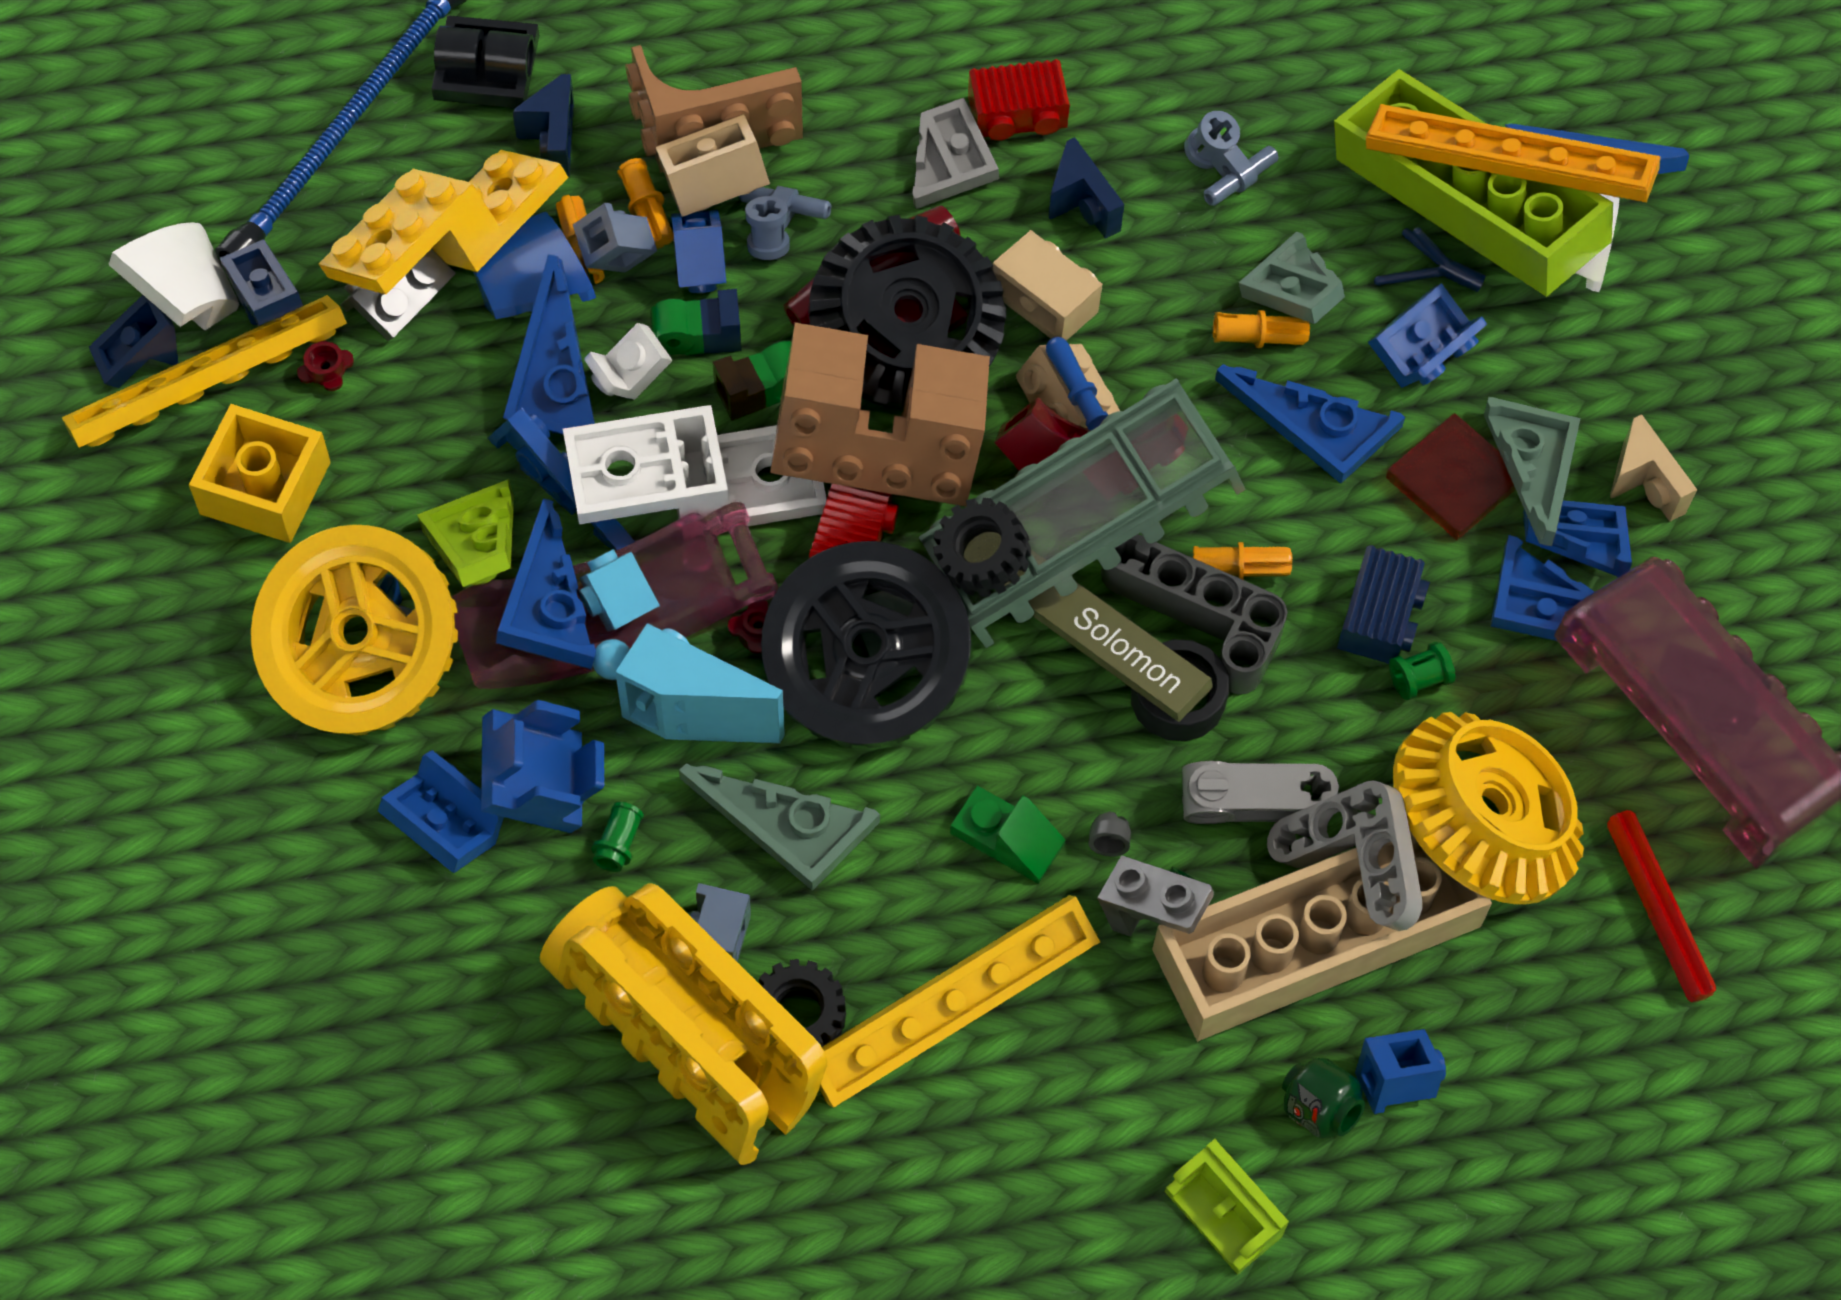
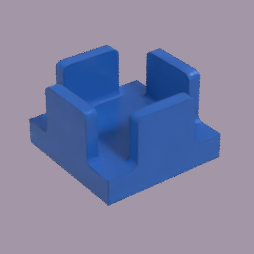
[481,700,604,833]

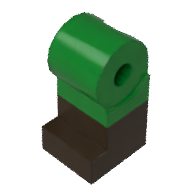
[713,341,791,421]

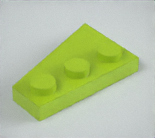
[417,479,514,587]

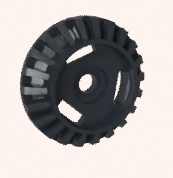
[808,215,1006,409]
[761,541,972,748]

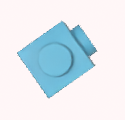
[578,549,660,631]

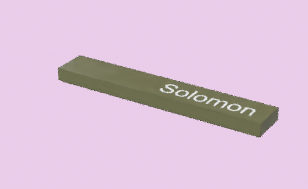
[964,532,1213,722]

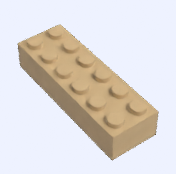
[1152,831,1492,1042]

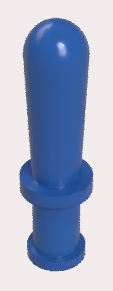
[1046,337,1108,430]

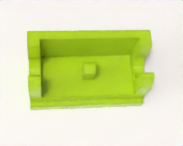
[1165,1139,1289,1275]

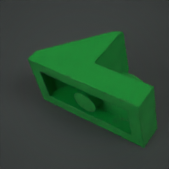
[950,785,1065,884]

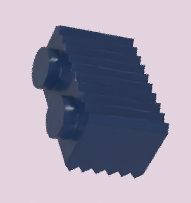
[1337,545,1430,664]

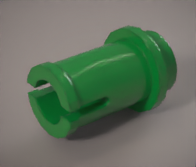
[591,802,644,872]

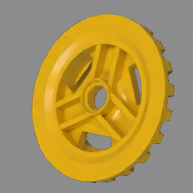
[251,525,458,736]
[1393,712,1584,904]

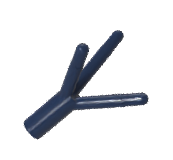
[1374,227,1486,293]

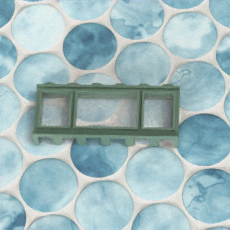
[919,378,1246,648]

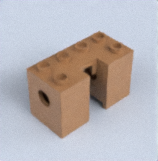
[770,322,990,507]

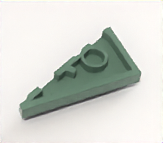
[1484,397,1581,547]
[679,763,880,891]

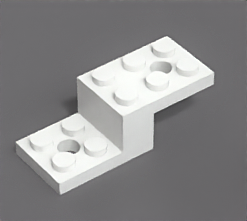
[563,405,827,537]

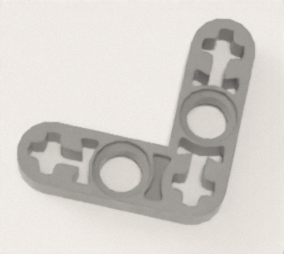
[1267,780,1422,931]

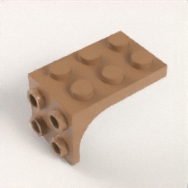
[625,45,803,173]

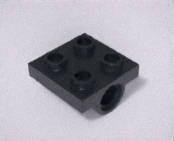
[432,15,540,108]

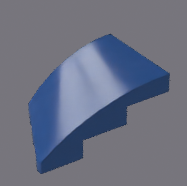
[473,212,596,319]

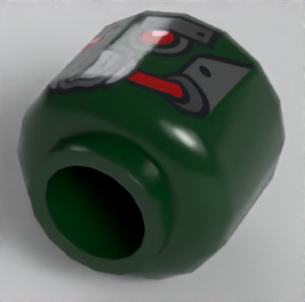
[1282,1058,1365,1138]

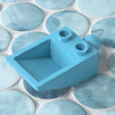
[593,623,785,743]

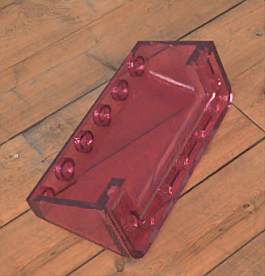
[1554,556,1841,869]

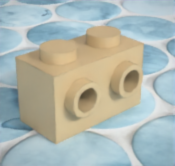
[656,114,770,217]
[993,230,1103,341]

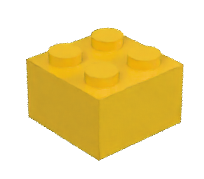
[189,404,331,543]

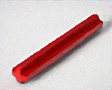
[1607,810,1716,1002]

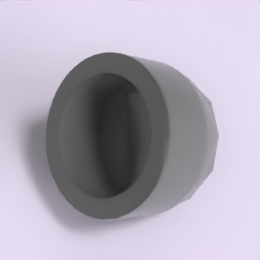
[1088,811,1131,857]

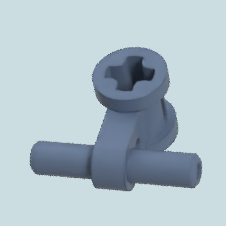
[1184,111,1278,206]
[739,186,831,260]

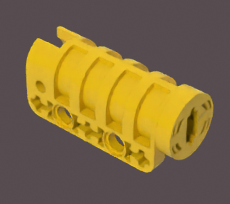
[540,883,827,1165]

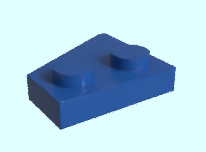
[1523,500,1632,579]
[1491,535,1600,648]

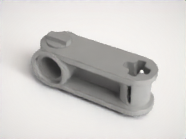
[1182,761,1339,824]

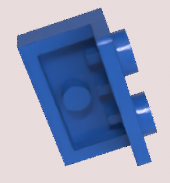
[1368,283,1487,388]
[378,750,504,873]

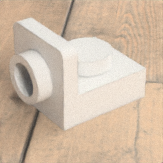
[584,323,673,400]

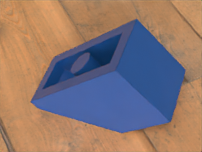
[671,210,727,293]

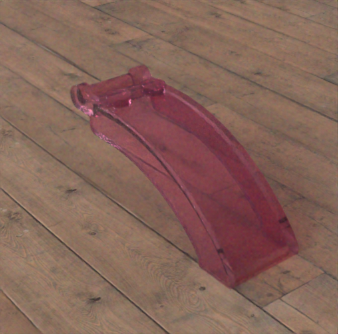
[451,502,779,689]

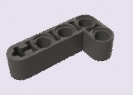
[1101,534,1288,695]

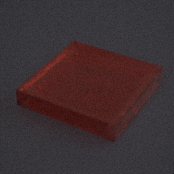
[1386,413,1516,540]

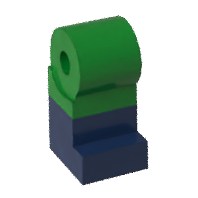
[650,288,742,355]

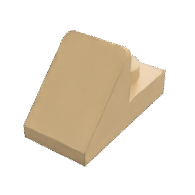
[1610,415,1697,522]

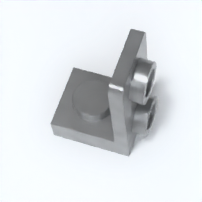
[1097,855,1214,937]

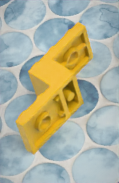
[319,150,569,295]

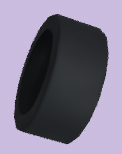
[1131,639,1229,741]

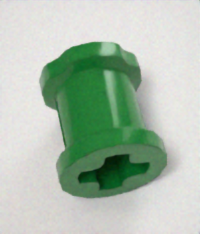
[1389,642,1456,701]

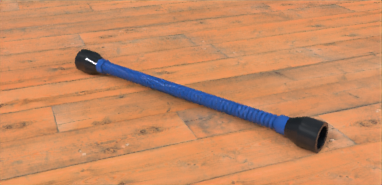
[215,0,467,259]

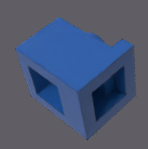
[1355,1029,1446,1114]

